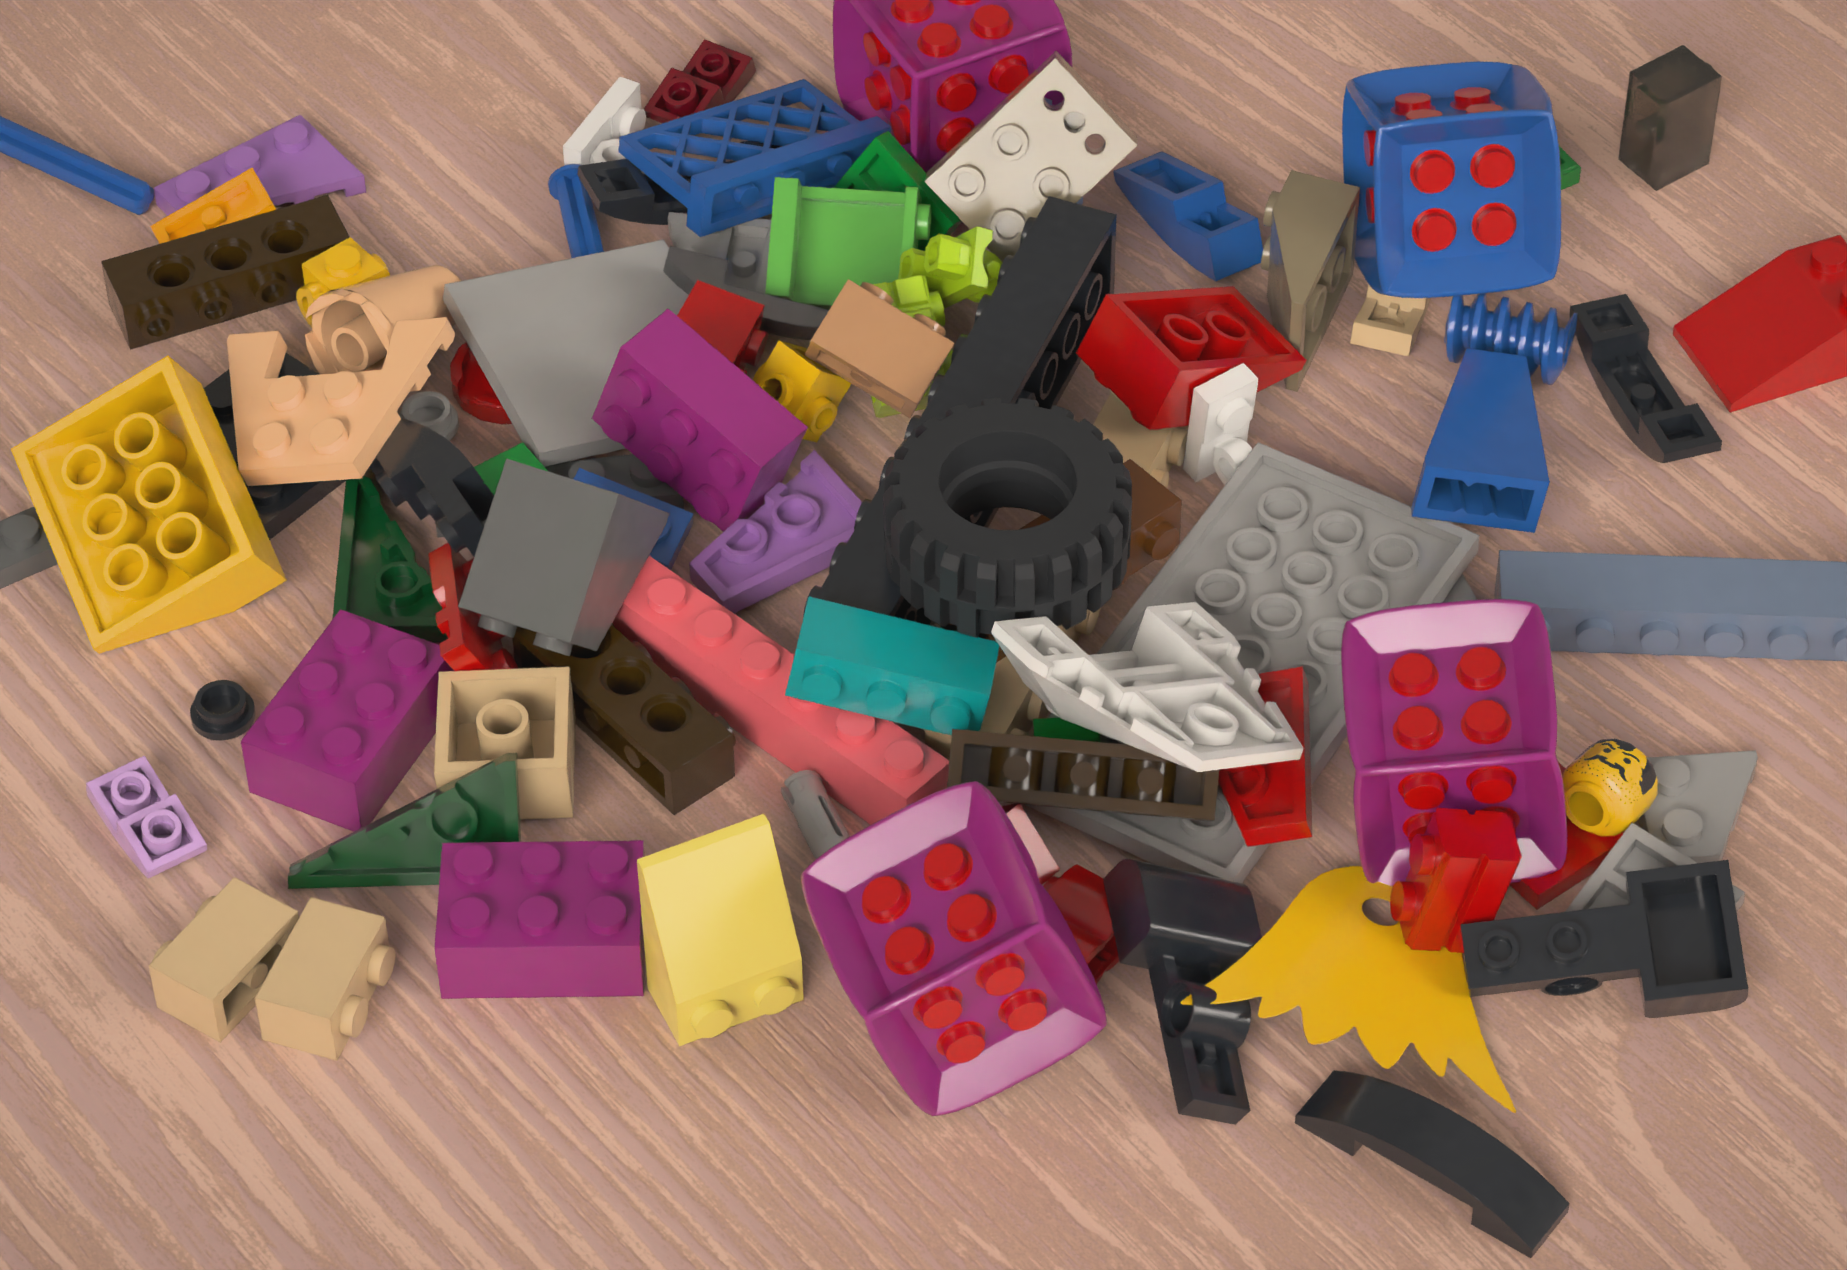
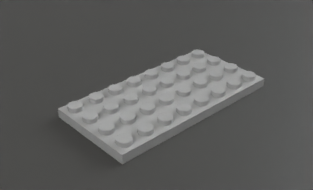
[1026,442,1479,883]

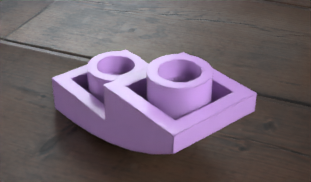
[86,756,207,879]

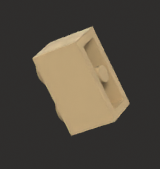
[148,877,299,1043]
[255,897,396,1061]

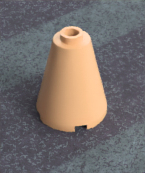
[305,265,461,375]

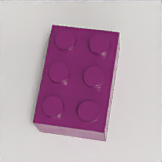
[592,309,808,532]
[241,609,454,832]
[434,840,645,999]

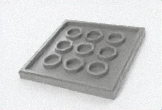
[443,239,688,467]

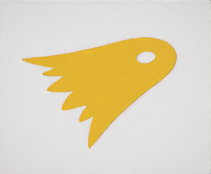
[1181,866,1516,1113]

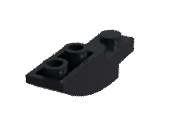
[370,418,494,557]

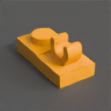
[150,168,277,244]

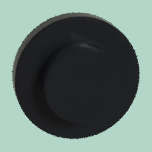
[190,680,256,740]

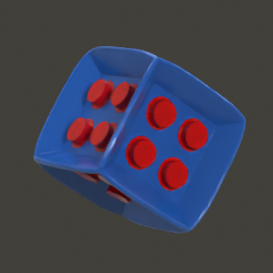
[1342,61,1562,298]

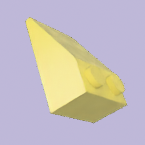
[637,814,804,1046]

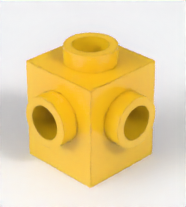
[753,340,851,443]

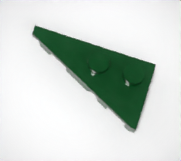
[332,476,448,643]
[288,753,521,889]

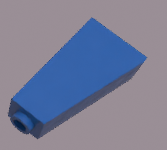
[1411,348,1550,533]

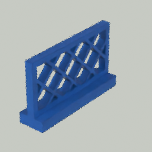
[618,79,892,237]

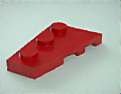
[428,543,519,671]
[1218,666,1312,847]

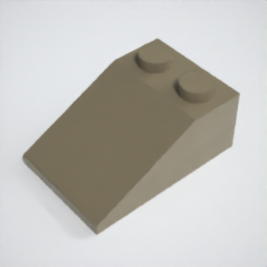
[1261,170,1360,392]

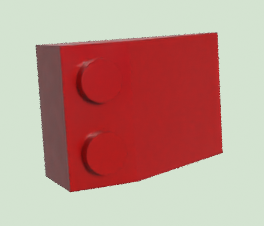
[1673,235,1847,413]
[1076,286,1307,430]

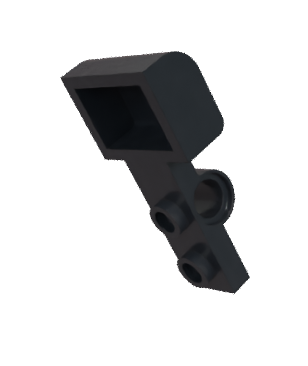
[1103,859,1262,1125]
[1461,860,1748,1018]

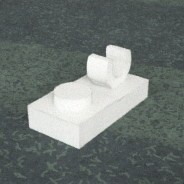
[563,77,646,166]
[1183,363,1258,485]

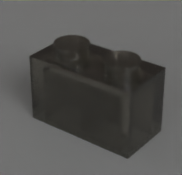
[1618,45,1722,191]

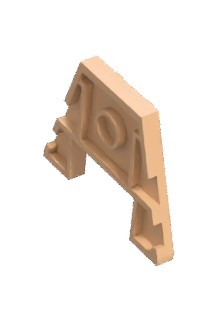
[227,317,455,486]

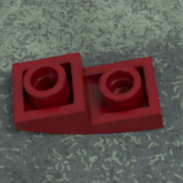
[644,39,756,123]

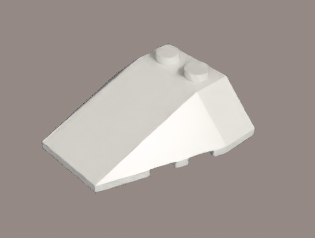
[991,602,1304,772]

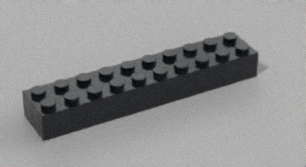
[803,196,1117,626]

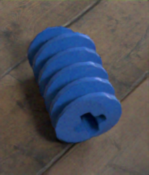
[1444,293,1577,385]

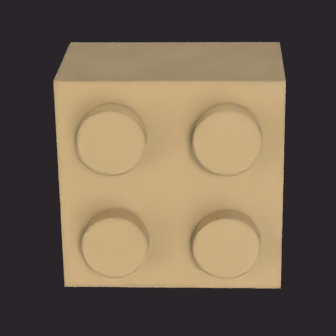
[434,667,576,820]

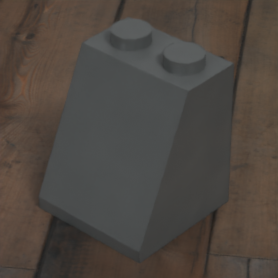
[458,459,669,656]

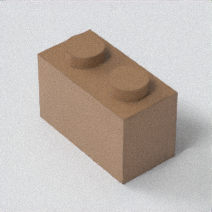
[805,279,954,418]

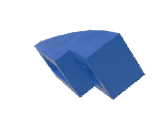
[1113,151,1263,282]

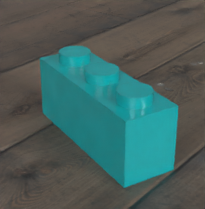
[785,596,1000,736]

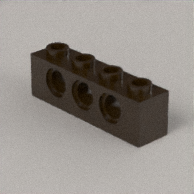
[101,195,350,350]
[512,623,736,815]
[947,729,1219,821]

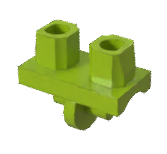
[898,226,1002,309]

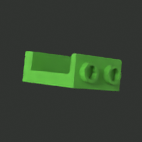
[765,177,931,310]

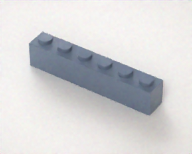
[1494,550,1847,662]

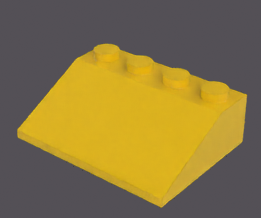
[11,355,287,654]

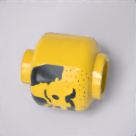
[1562,738,1658,837]

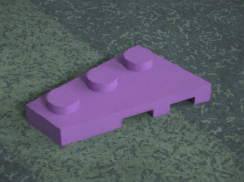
[154,115,366,216]
[689,450,862,613]

